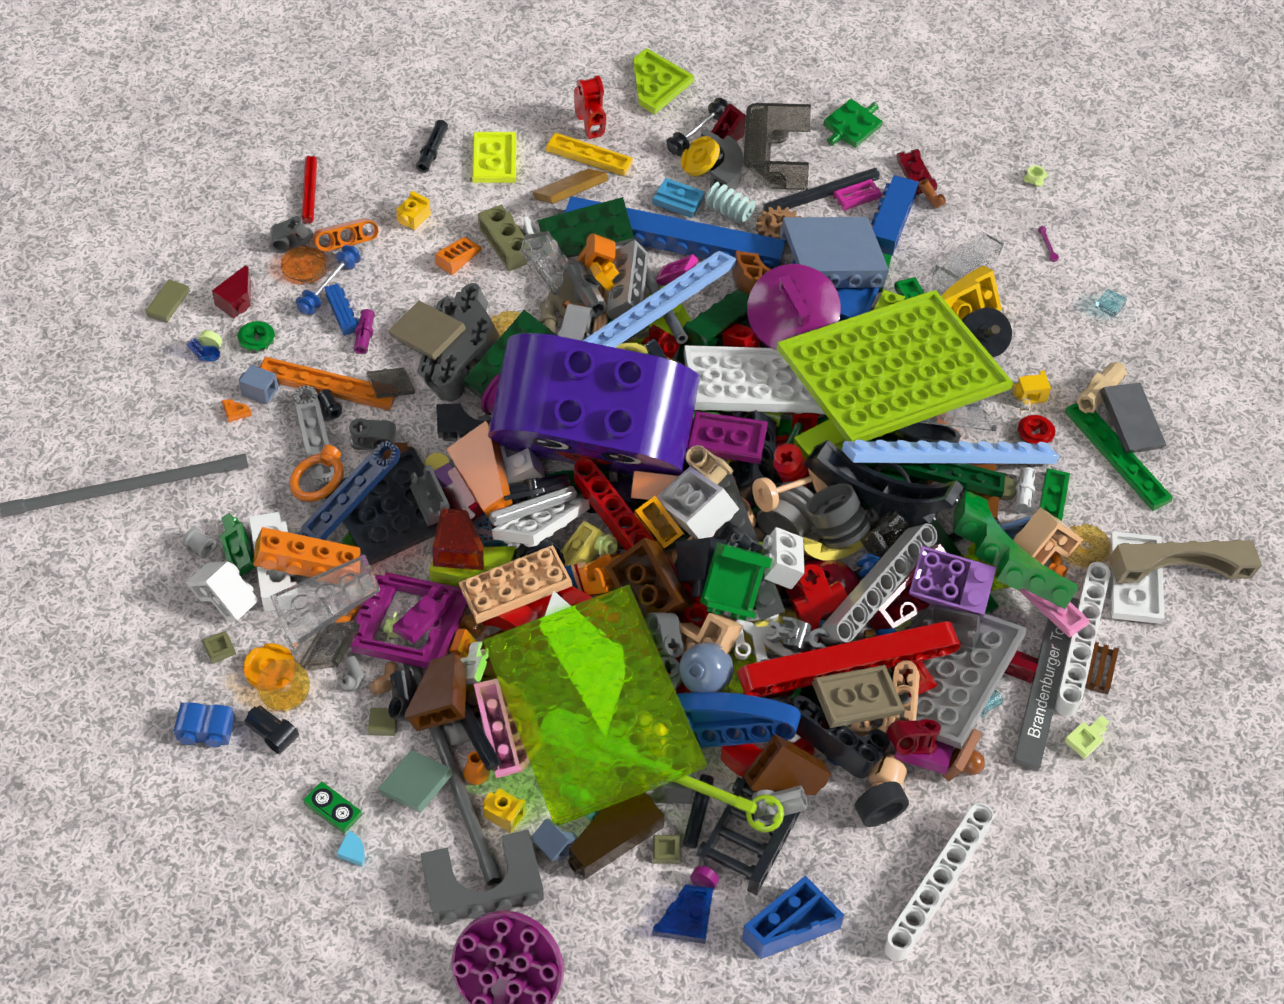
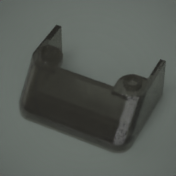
[744,103,811,190]

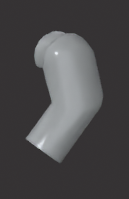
[340,656,364,692]

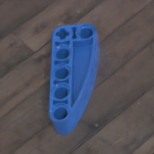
[664,692,801,748]

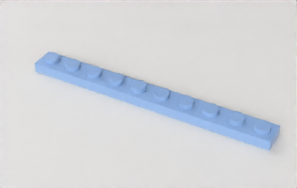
[583,251,736,347]
[842,440,1059,464]

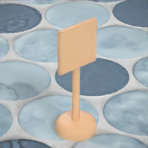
[752,469,828,512]

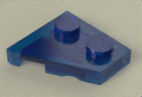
[652,884,713,944]

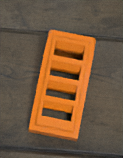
[435,237,482,275]

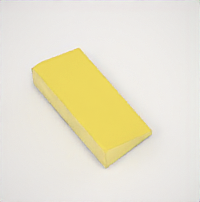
[561,521,604,566]

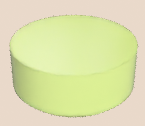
[197,330,222,352]

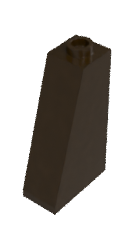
[568,776,665,879]

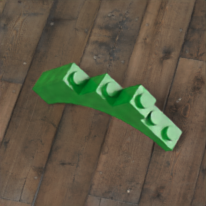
[953,490,1078,609]

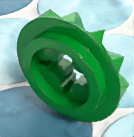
[237,321,275,352]

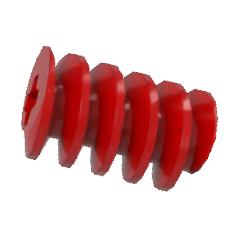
[773,444,811,488]

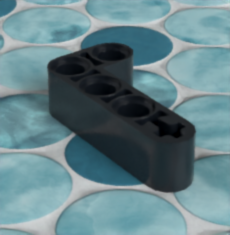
[790,696,890,779]

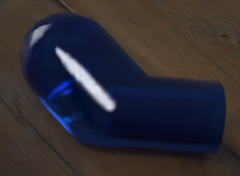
[186,337,220,361]

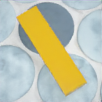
[546,133,633,176]

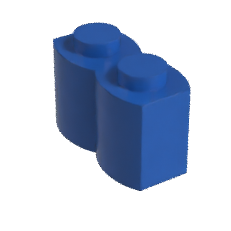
[173,702,235,748]

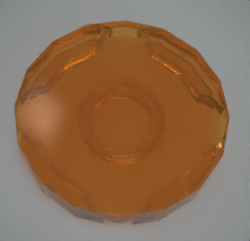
[281,247,326,285]

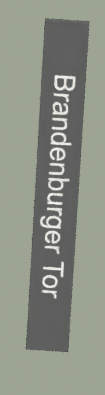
[1013,597,1079,772]

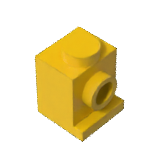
[396,191,431,230]
[1012,370,1051,405]
[483,788,526,833]

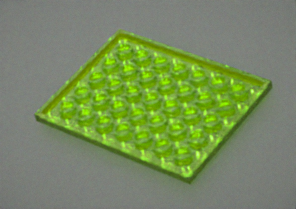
[483,585,707,826]

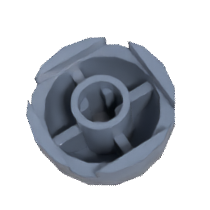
[679,642,733,693]

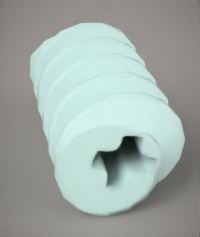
[706,182,756,224]

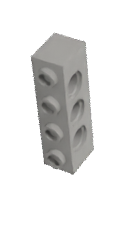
[606,240,649,320]

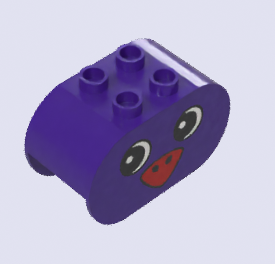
[488,333,700,476]

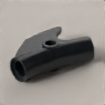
[504,473,571,505]

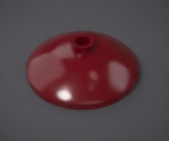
[785,557,860,620]

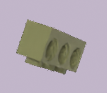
[478,204,534,271]

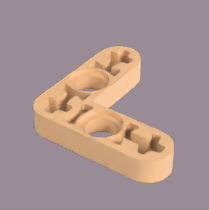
[845,660,920,736]

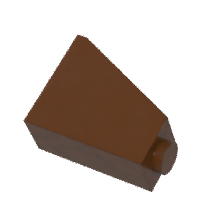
[405,653,467,732]
[743,734,831,796]

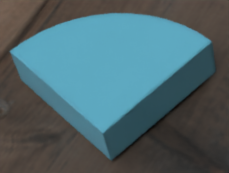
[337,830,365,867]

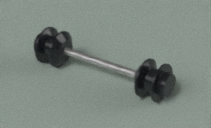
[667,97,729,156]

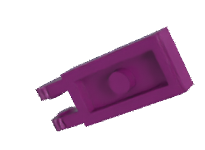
[393,583,457,643]

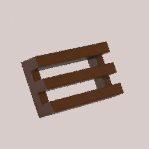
[1085,642,1119,694]

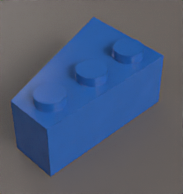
[742,875,844,959]

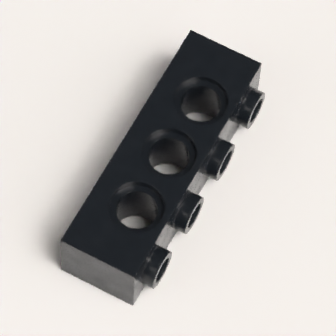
[736,410,777,506]

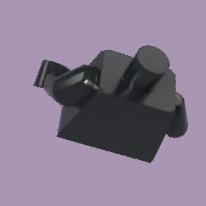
[674,533,751,598]

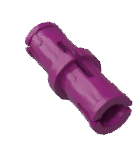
[353,309,375,354]

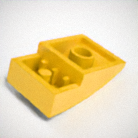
[941,265,1002,320]

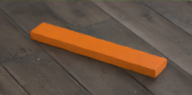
[259,357,398,411]

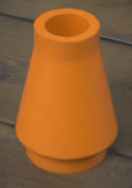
[463,751,490,785]

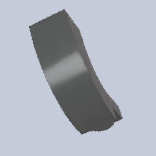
[701,129,743,191]

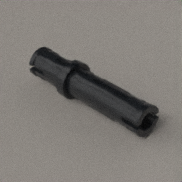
[416,120,448,173]

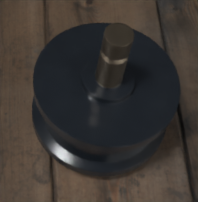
[961,307,1012,358]

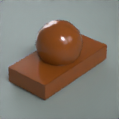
[942,729,985,781]

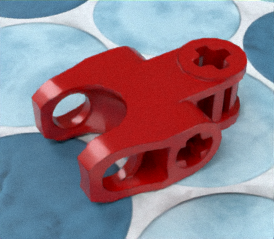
[574,75,606,139]
[791,564,847,643]

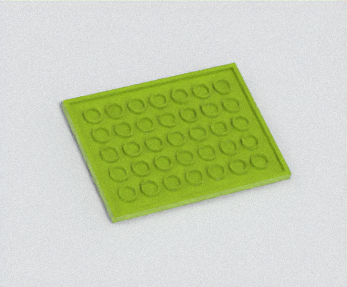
[776,290,1013,442]

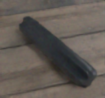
[683,774,714,849]

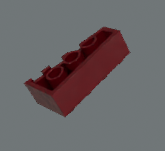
[869,544,946,630]

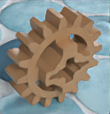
[756,206,802,247]

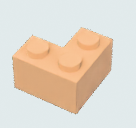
[1013,507,1083,565]
[672,613,743,656]

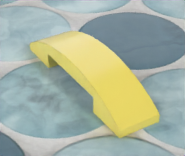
[803,536,869,561]

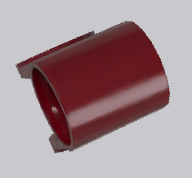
[887,719,941,755]

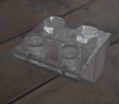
[519,231,569,295]

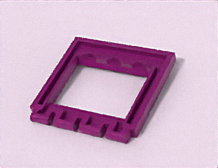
[343,572,468,669]

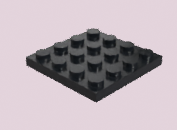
[328,448,457,567]

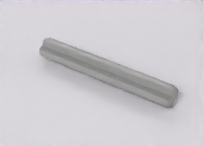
[489,486,577,526]

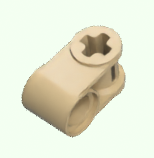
[685,445,733,485]

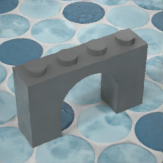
[421,830,544,925]

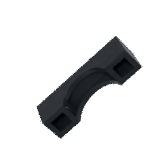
[436,403,491,441]

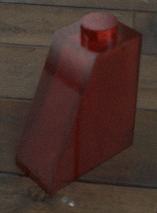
[433,508,484,571]

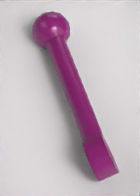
[1038,226,1059,262]

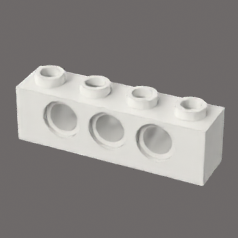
[249,512,298,612]

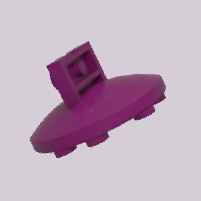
[747,264,841,350]
[451,910,564,1004]

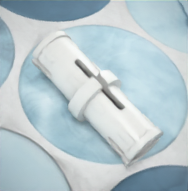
[1015,467,1036,514]

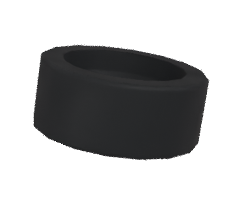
[855,781,909,827]

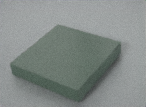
[378,750,453,813]

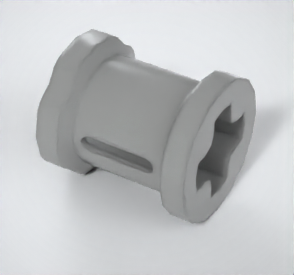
[182,527,216,559]

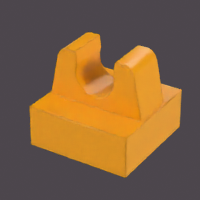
[590,260,619,291]

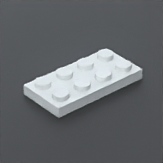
[492,498,590,547]
[1110,531,1165,624]

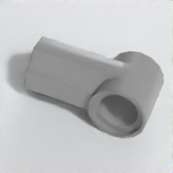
[752,786,808,825]

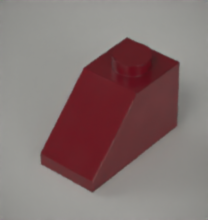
[212,265,251,319]

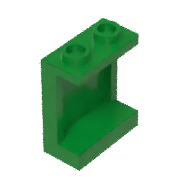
[700,542,773,621]

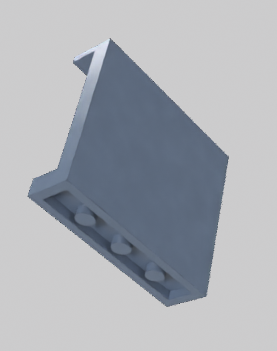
[779,217,889,288]

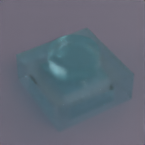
[1095,289,1127,318]

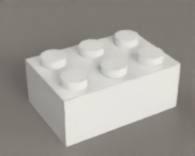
[657,466,739,539]

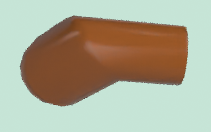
[918,179,946,208]

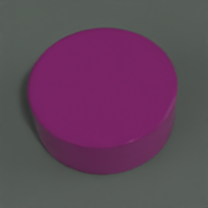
[690,866,719,891]

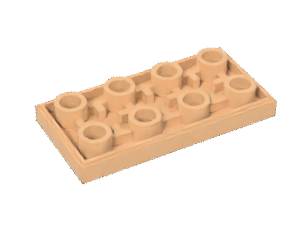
[458,545,572,624]

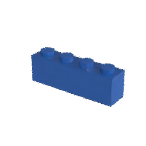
[872,175,919,256]

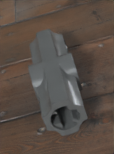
[566,260,607,318]

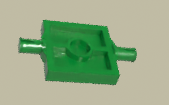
[823,98,883,148]

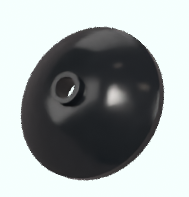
[892,419,961,443]

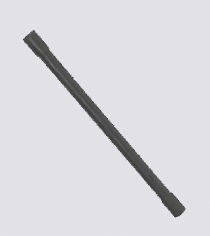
[0,453,248,517]
[403,664,502,886]

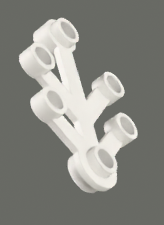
[723,610,801,662]

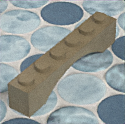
[1109,539,1262,583]

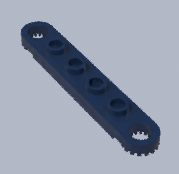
[296,441,400,540]

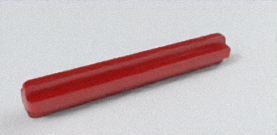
[301,155,317,224]

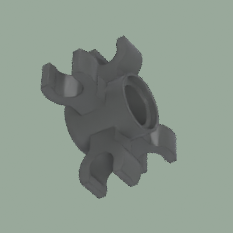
[765,616,829,653]

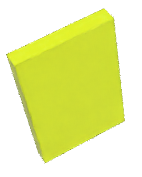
[472,132,516,183]

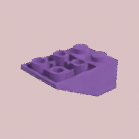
[909,546,997,621]

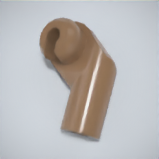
[369,662,398,695]

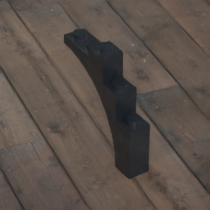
[804,440,963,527]

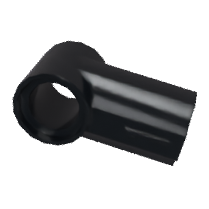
[388,669,415,722]
[244,705,299,755]

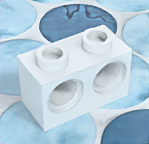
[762,527,804,589]

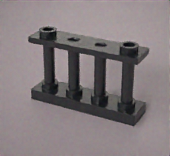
[696,770,801,895]

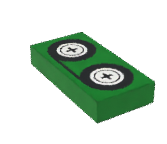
[303,781,362,834]

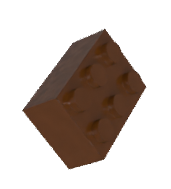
[605,538,693,631]

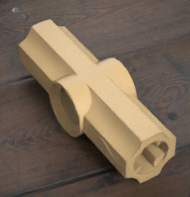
[1077,361,1127,413]

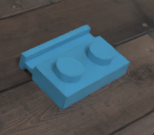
[652,178,705,218]

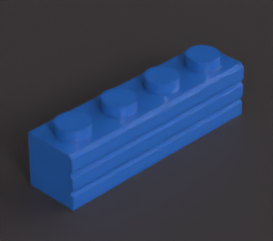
[325,283,359,336]

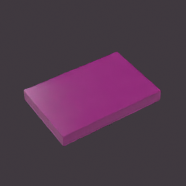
[687,411,768,464]

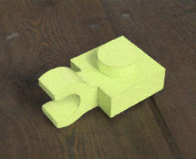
[1065,715,1110,759]

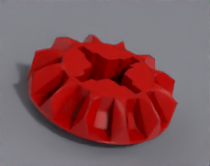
[1017,415,1056,444]

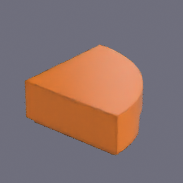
[221,399,252,422]

